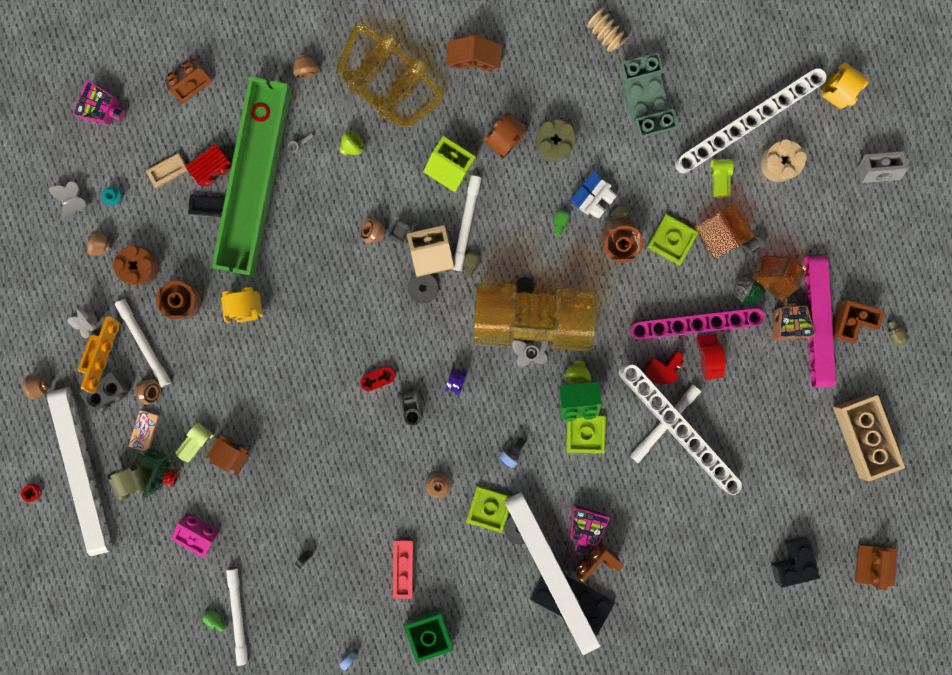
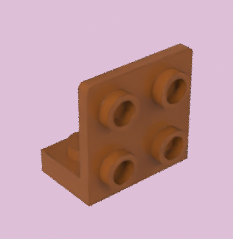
[577,542,624,582]

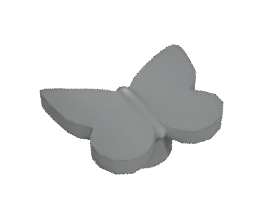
[49,182,88,222]
[67,305,97,338]
[511,336,548,367]

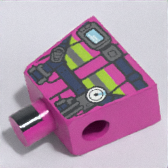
[73,80,125,125]
[569,505,610,554]

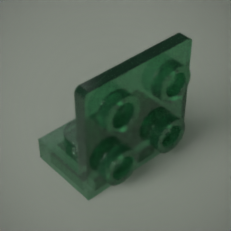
[136,448,172,498]

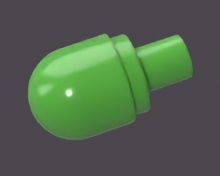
[553,209,570,236]
[202,609,227,633]

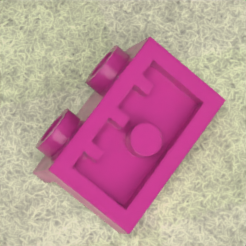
[171,513,220,558]

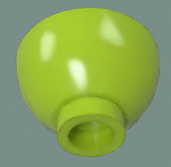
[339,130,365,156]
[564,361,591,384]

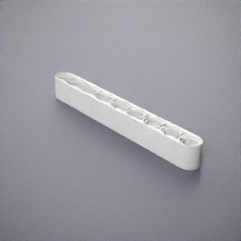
[675,69,826,173]
[619,363,742,495]
[47,387,112,556]
[504,492,601,655]

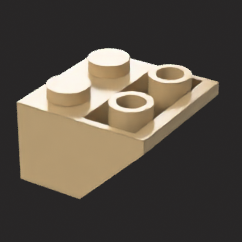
[407,225,454,277]

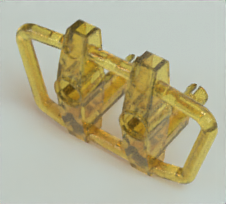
[337,24,443,128]

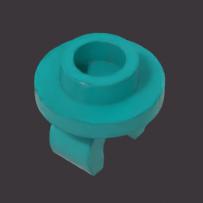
[101,186,123,206]

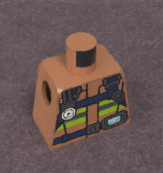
[772,296,815,341]

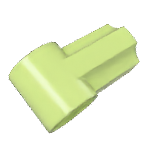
[175,422,214,463]

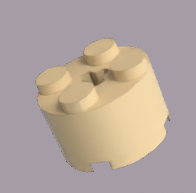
[761,139,807,182]

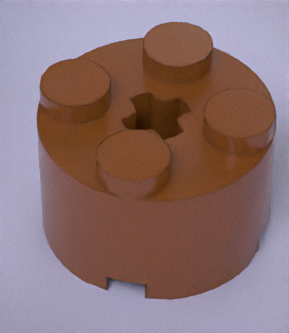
[483,112,528,159]
[601,218,643,263]
[112,245,159,286]
[156,280,201,320]
[204,435,251,476]

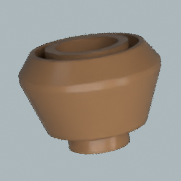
[293,55,319,79]
[360,217,385,243]
[87,230,111,256]
[23,374,49,400]
[135,379,161,405]
[425,472,451,498]

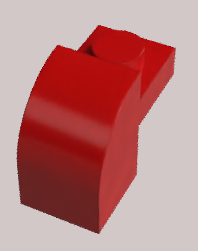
[696,334,726,381]
[642,351,684,384]

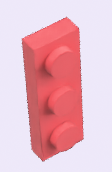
[393,539,413,599]

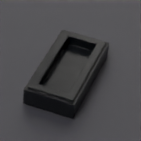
[188,195,225,217]

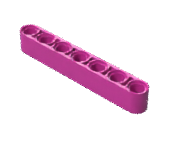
[804,255,836,388]
[629,308,765,339]

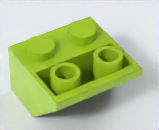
[423,136,476,193]

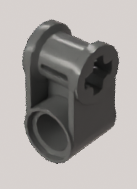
[398,388,422,426]

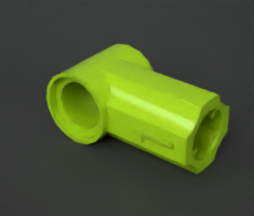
[710,159,734,198]

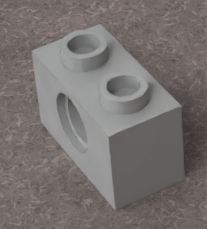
[859,151,908,183]

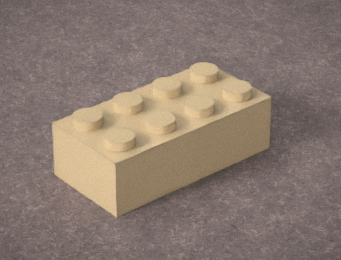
[833,394,905,482]

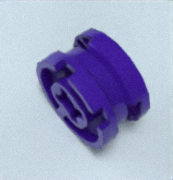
[445,366,468,396]

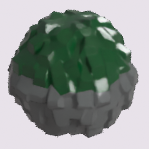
[733,274,765,304]

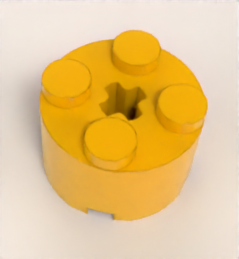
[820,62,869,109]
[221,287,263,323]

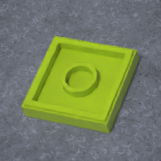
[647,214,699,266]
[566,415,606,453]
[466,485,512,533]

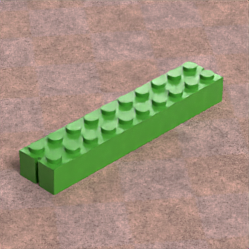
[211,76,292,277]

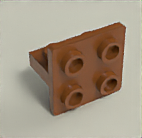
[165,58,212,104]
[855,545,898,590]

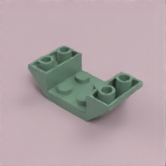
[621,52,678,138]

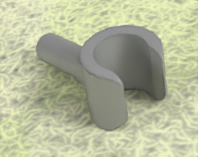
[288,133,314,153]

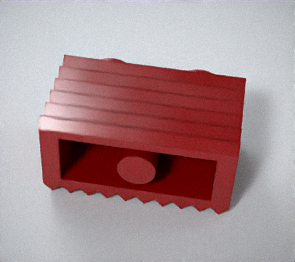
[185,143,232,187]

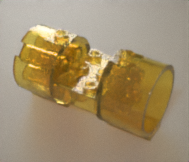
[474,282,597,351]

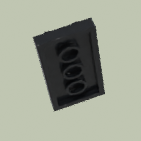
[530,574,615,635]

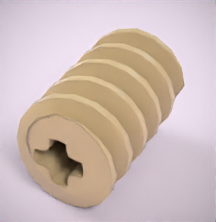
[587,7,629,52]

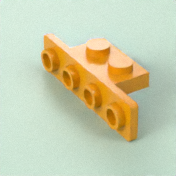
[77,316,120,394]

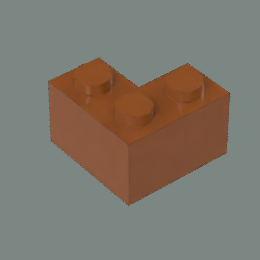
[446,33,502,71]
[832,300,885,343]

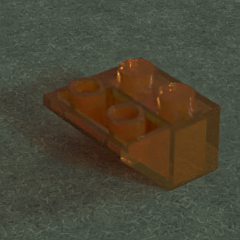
[695,203,755,259]
[753,256,806,302]

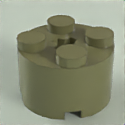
[535,120,576,162]
[107,459,154,501]

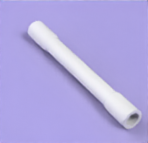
[452,175,482,272]
[114,299,172,388]
[630,384,701,463]
[226,568,248,666]

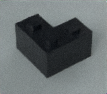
[771,536,820,588]

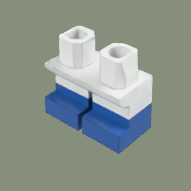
[570,171,617,219]

